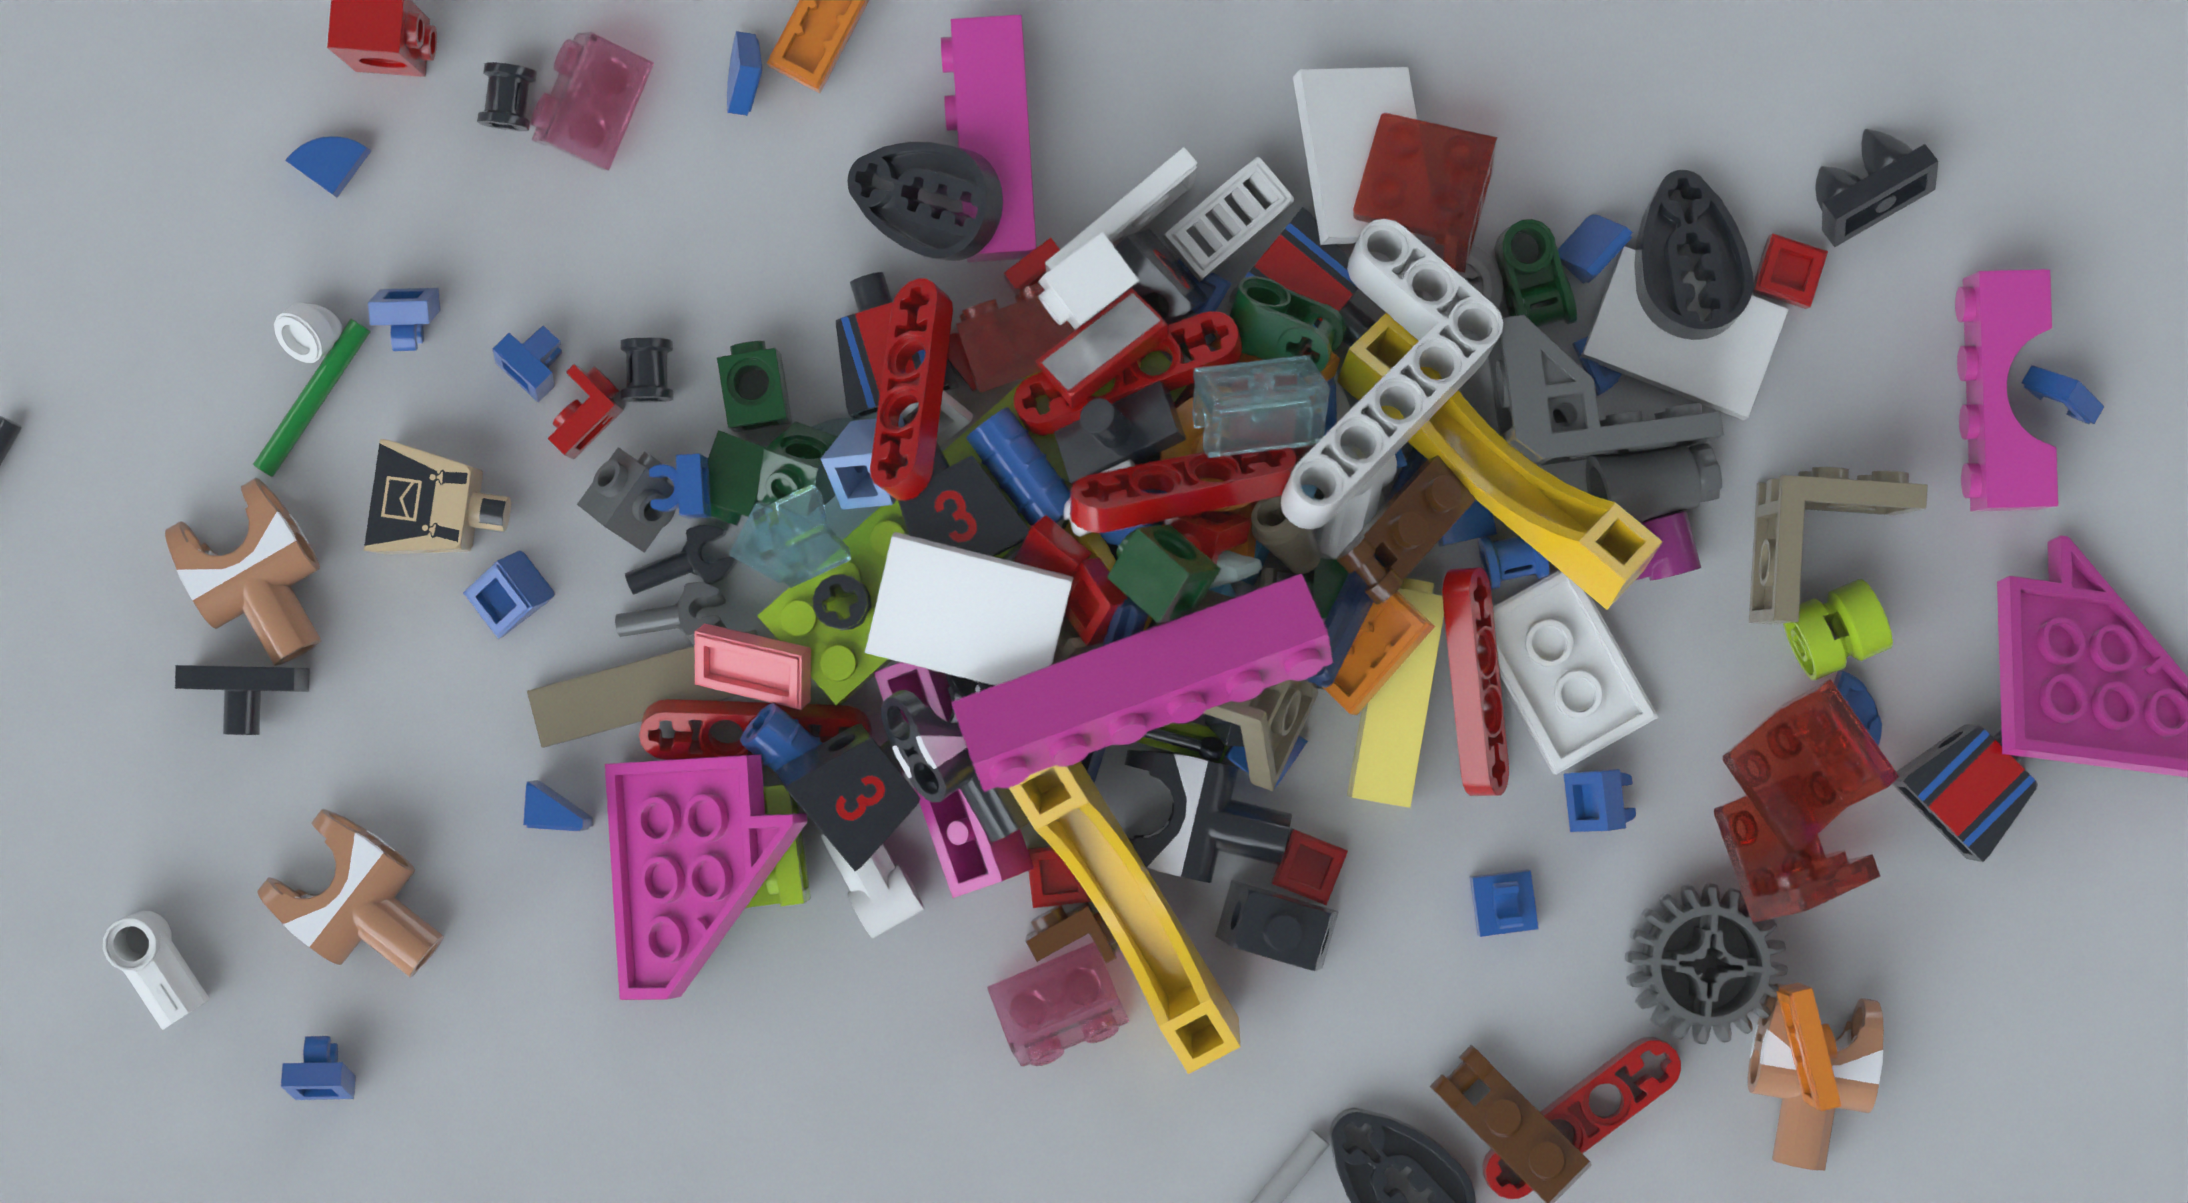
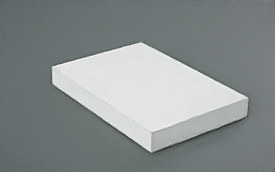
[1293,67,1437,245]
[1045,147,1198,273]
[1580,246,1789,421]
[865,532,1073,686]
[1493,570,1659,775]

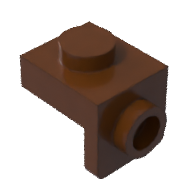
[1025,902,1117,964]

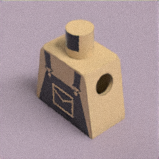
[364,439,511,554]

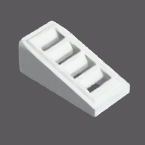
[1162,157,1294,282]

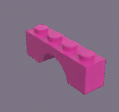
[1955,269,2058,512]

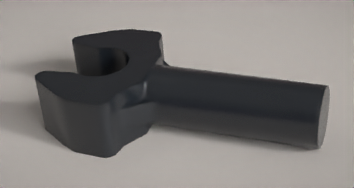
[625,525,737,595]

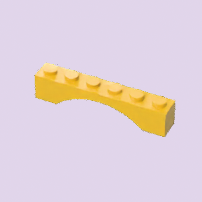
[1337,313,1663,610]
[1009,761,1241,1074]

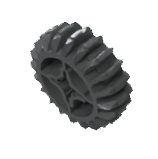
[1625,883,1788,1044]

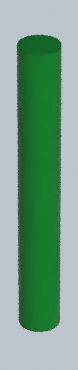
[253,319,371,477]

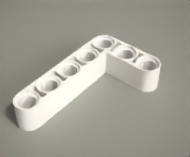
[1281,219,1503,529]

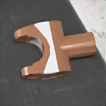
[165,478,322,666]
[257,809,444,978]
[1748,983,1884,1171]

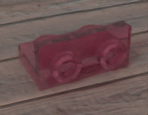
[531,32,654,171]
[987,942,1129,1066]

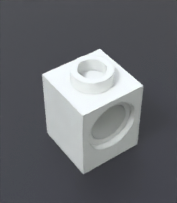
[1038,231,1139,330]

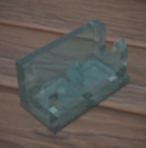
[1193,355,1330,458]

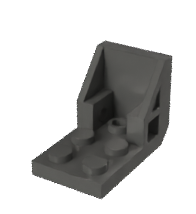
[1488,315,1724,466]

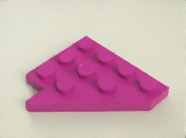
[1997,535,2188,778]
[605,754,807,1000]

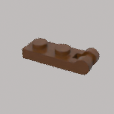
[1337,455,1476,605]
[1429,1045,1592,1203]

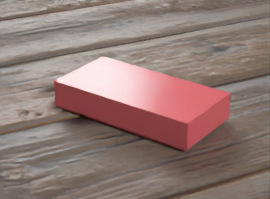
[695,623,811,710]

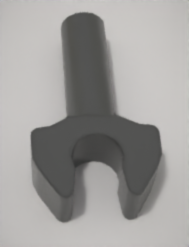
[615,582,727,646]

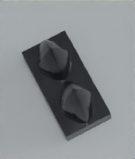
[1815,129,1938,247]

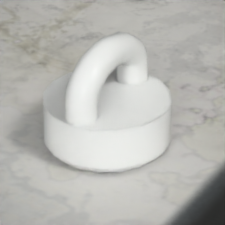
[274,303,343,363]

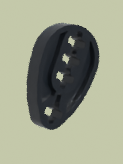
[847,142,1003,261]
[1634,170,1754,340]
[1329,1108,1476,1203]

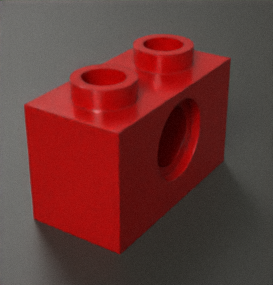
[327,0,437,77]

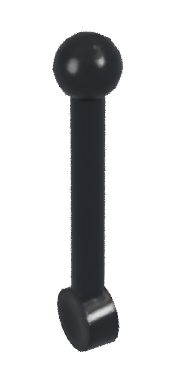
[1143,728,1224,761]

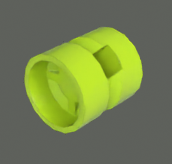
[1783,579,1893,680]

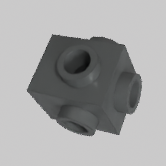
[577,447,676,553]

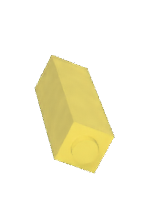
[1347,578,1444,808]

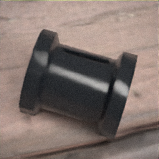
[477,62,537,131]
[620,337,673,403]
[812,574,872,630]

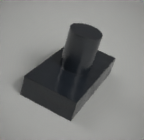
[1054,380,1187,485]
[175,665,310,735]

